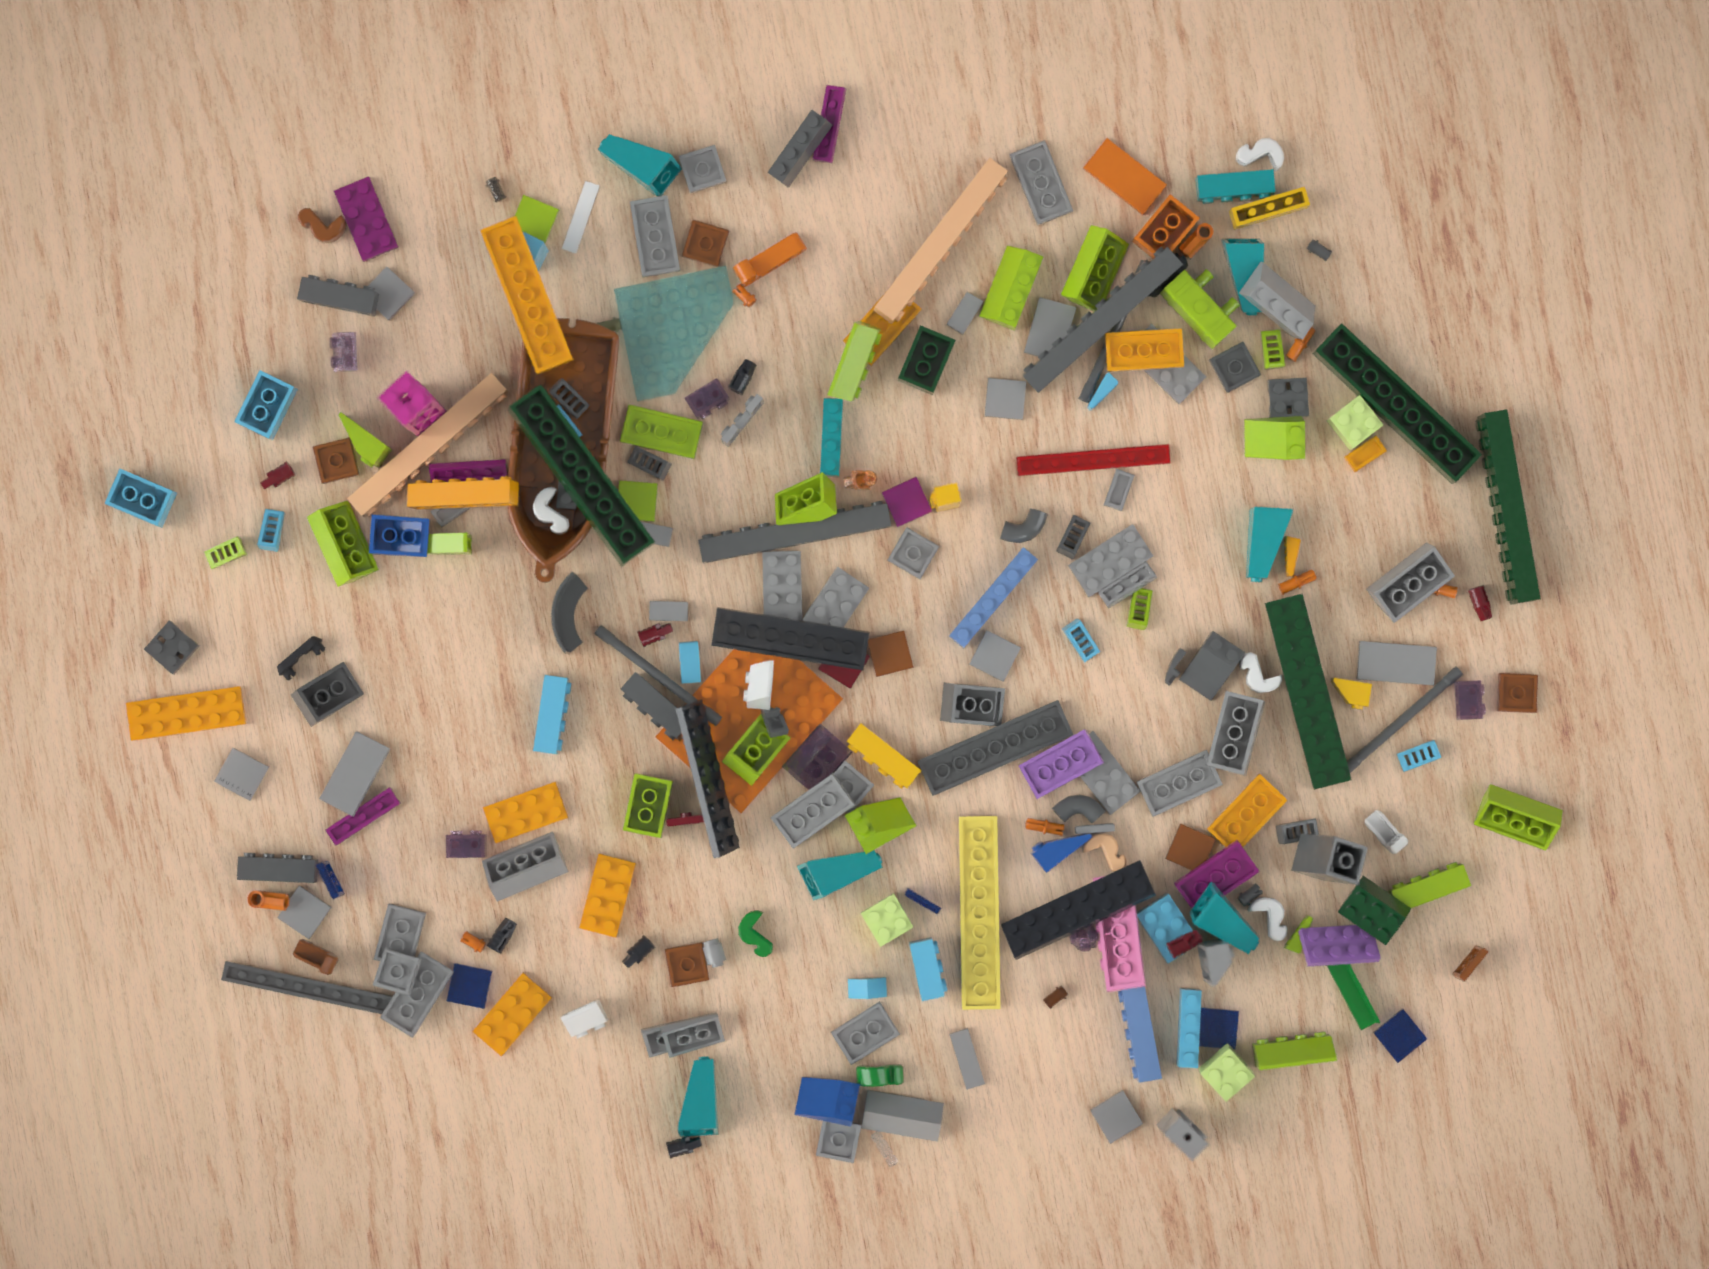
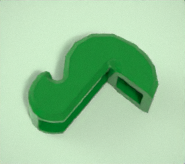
[738,910,773,957]
[856,1064,904,1087]

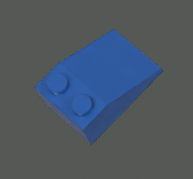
[369,515,430,557]
[1030,833,1092,873]
[794,1077,860,1127]

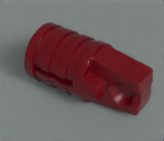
[260,461,296,490]
[1467,585,1492,621]
[637,623,673,647]
[1166,930,1203,959]

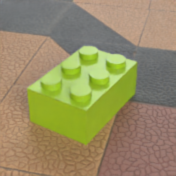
[623,773,673,838]

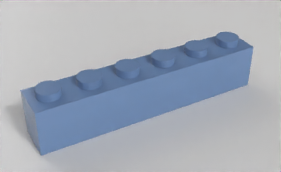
[949,547,1038,648]
[1117,987,1162,1083]

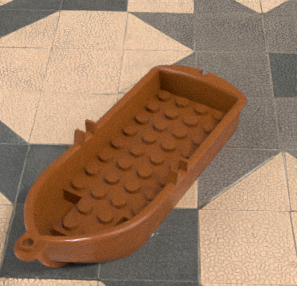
[508,318,620,583]

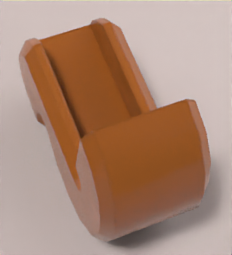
[298,208,346,243]
[293,939,339,975]

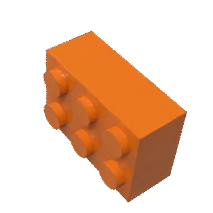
[1132,194,1200,259]

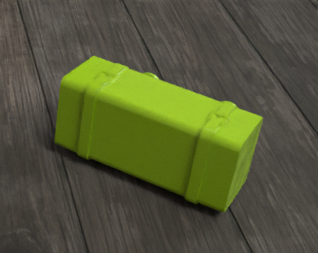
[1160,269,1240,350]

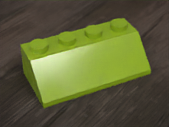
[1061,225,1129,311]
[979,246,1043,330]
[827,321,882,402]
[307,500,379,587]
[1474,784,1563,851]
[1252,1032,1337,1070]

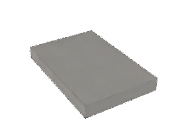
[1024,297,1076,357]
[373,903,426,961]
[831,1001,900,1065]

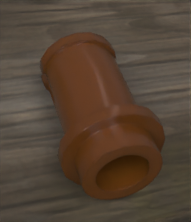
[1043,986,1068,1009]

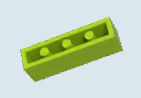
[1388,862,1471,908]

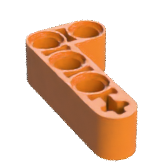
[733,232,807,287]

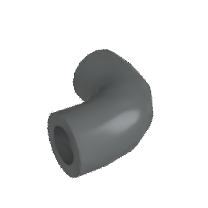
[1000,509,1048,543]
[1052,794,1106,823]

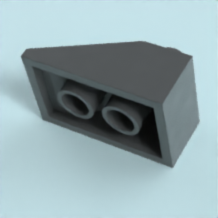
[1179,631,1245,701]
[291,662,364,727]
[940,682,1005,726]

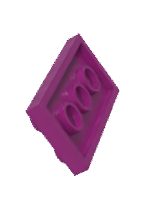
[334,176,399,262]
[1174,840,1260,908]

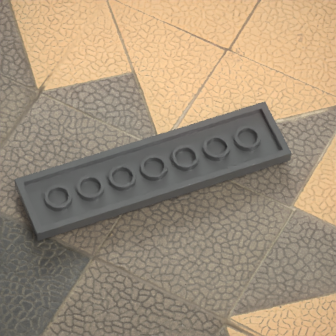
[917,700,1073,796]

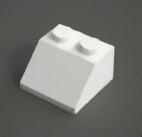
[743,660,774,710]
[560,999,608,1038]

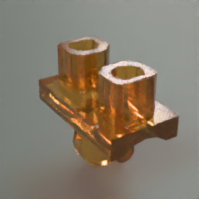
[843,470,877,491]

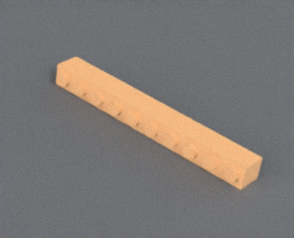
[874,158,1008,324]
[347,373,508,517]

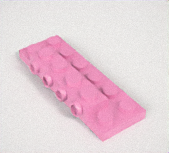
[1093,876,1146,992]

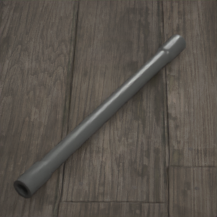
[1078,260,1144,403]
[595,625,723,726]
[1347,666,1463,773]

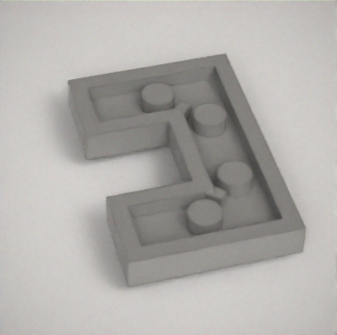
[721,394,764,447]

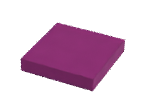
[882,477,932,528]

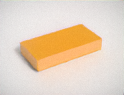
[1344,435,1387,473]

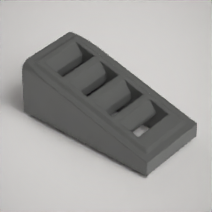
[548,378,590,419]
[627,446,672,480]
[1056,515,1091,559]
[1276,818,1319,844]

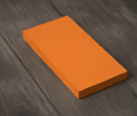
[1083,138,1167,215]

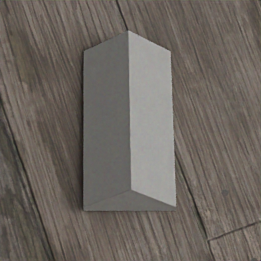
[641,1012,725,1058]
[861,1090,944,1142]

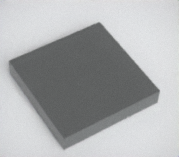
[1209,342,1261,393]

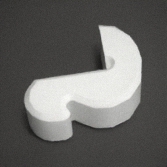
[1236,138,1284,171]
[533,487,569,535]
[1239,652,1282,693]
[1364,810,1408,854]
[1248,897,1287,941]

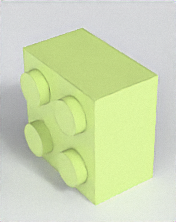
[1327,395,1383,450]
[861,893,913,947]
[1199,1043,1255,1102]

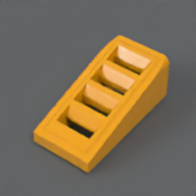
[1284,536,1301,577]

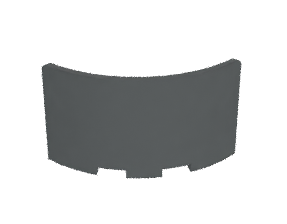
[551,571,588,655]

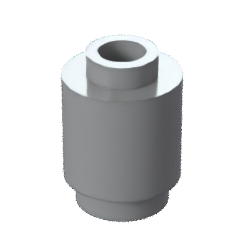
[703,938,726,968]

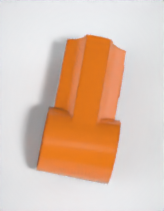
[1178,223,1213,260]
[247,890,289,911]

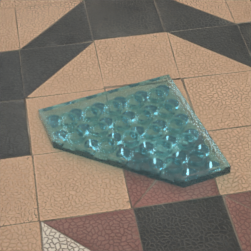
[614,266,734,402]

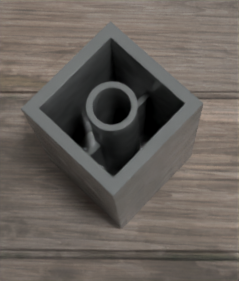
[1291,834,1368,885]

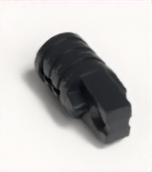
[728,359,757,395]
[486,918,517,954]
[622,935,656,968]
[666,1136,702,1159]

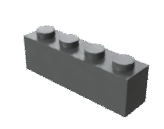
[767,110,832,188]
[297,275,380,317]
[621,672,683,741]
[237,853,318,883]

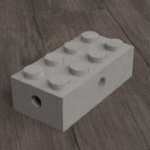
[1157,1108,1208,1161]

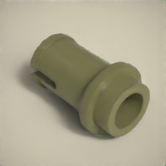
[597,317,622,332]

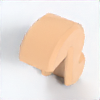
[1082,833,1127,872]

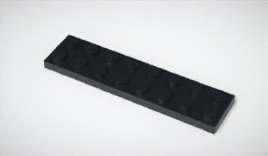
[711,607,870,670]
[676,699,740,858]
[1001,860,1156,960]

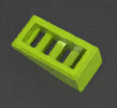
[1261,330,1285,370]
[204,536,247,569]
[1126,588,1153,630]
[1284,915,1313,954]

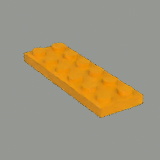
[126,686,246,741]

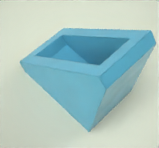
[848,977,887,999]

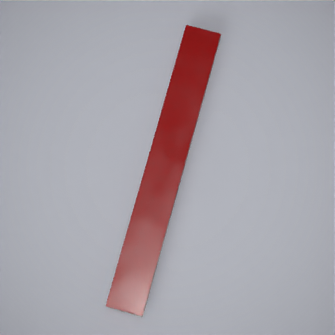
[1016,444,1171,476]

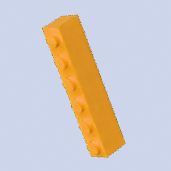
[407,477,519,510]

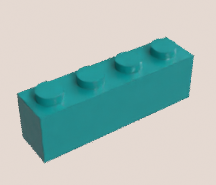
[1195,169,1276,204]
[820,398,843,478]

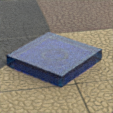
[316,861,345,900]
[904,887,941,914]
[447,963,493,1009]
[1199,1007,1239,1050]
[1372,1008,1427,1063]

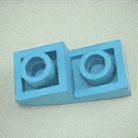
[679,641,701,684]

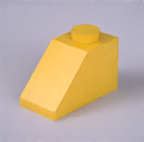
[1331,678,1372,710]

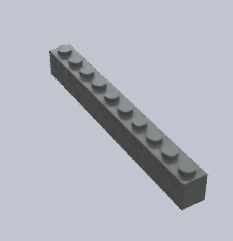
[1023,246,1183,393]
[698,501,891,563]

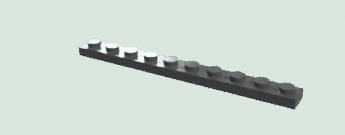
[221,961,393,1014]

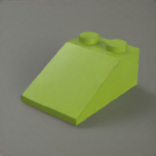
[339,412,392,468]
[1244,416,1305,460]
[775,472,837,525]
[722,714,790,786]
[845,797,916,854]

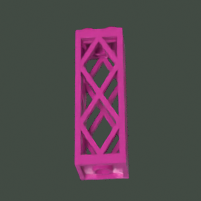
[378,371,447,436]

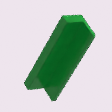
[1326,964,1381,1030]

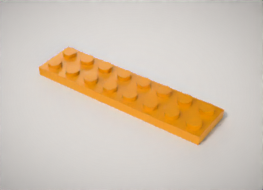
[480,216,573,374]

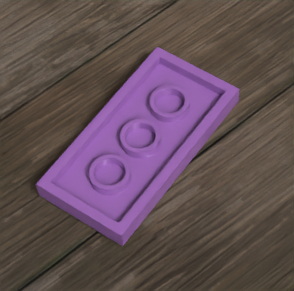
[1019,729,1104,799]
[1298,925,1381,967]

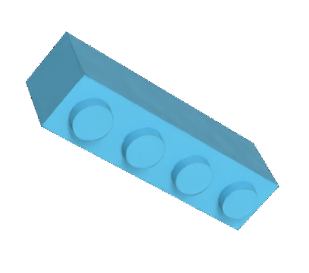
[533,675,572,754]
[1176,988,1202,1068]

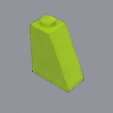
[427,533,472,554]

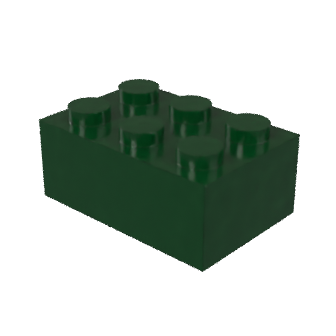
[898,325,956,395]
[1338,876,1412,945]

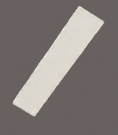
[562,181,599,253]

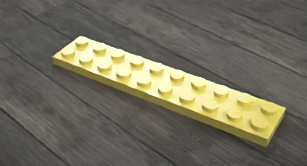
[959,816,1001,1010]

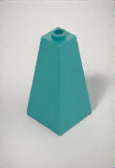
[598,134,682,197]
[1221,238,1264,316]
[1246,507,1293,582]
[797,850,883,901]
[1189,882,1259,954]
[678,1056,719,1137]

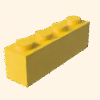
[1229,186,1310,230]
[930,482,961,512]
[847,723,921,789]

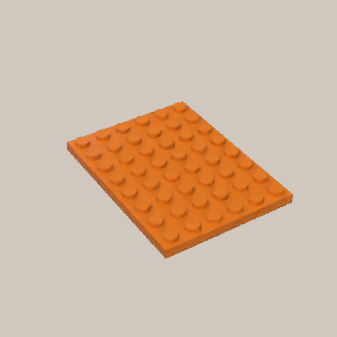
[655,649,843,813]

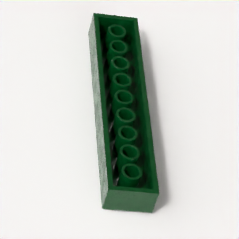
[1312,323,1482,484]
[508,384,655,567]
[1475,409,1541,605]
[1265,593,1351,790]

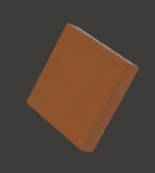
[682,220,729,267]
[313,437,360,484]
[868,630,914,677]
[1497,673,1538,713]
[1165,824,1216,870]
[664,942,710,987]
[1452,945,1489,982]

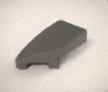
[1165,648,1186,686]
[760,707,789,738]

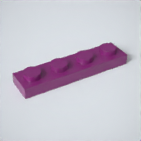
[812,85,846,163]
[429,459,508,483]
[325,787,401,846]

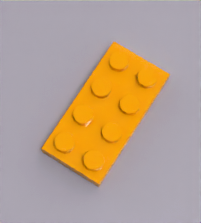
[843,291,922,366]
[1105,328,1184,372]
[1207,773,1287,847]
[483,782,569,844]
[579,853,636,938]
[472,972,552,1057]

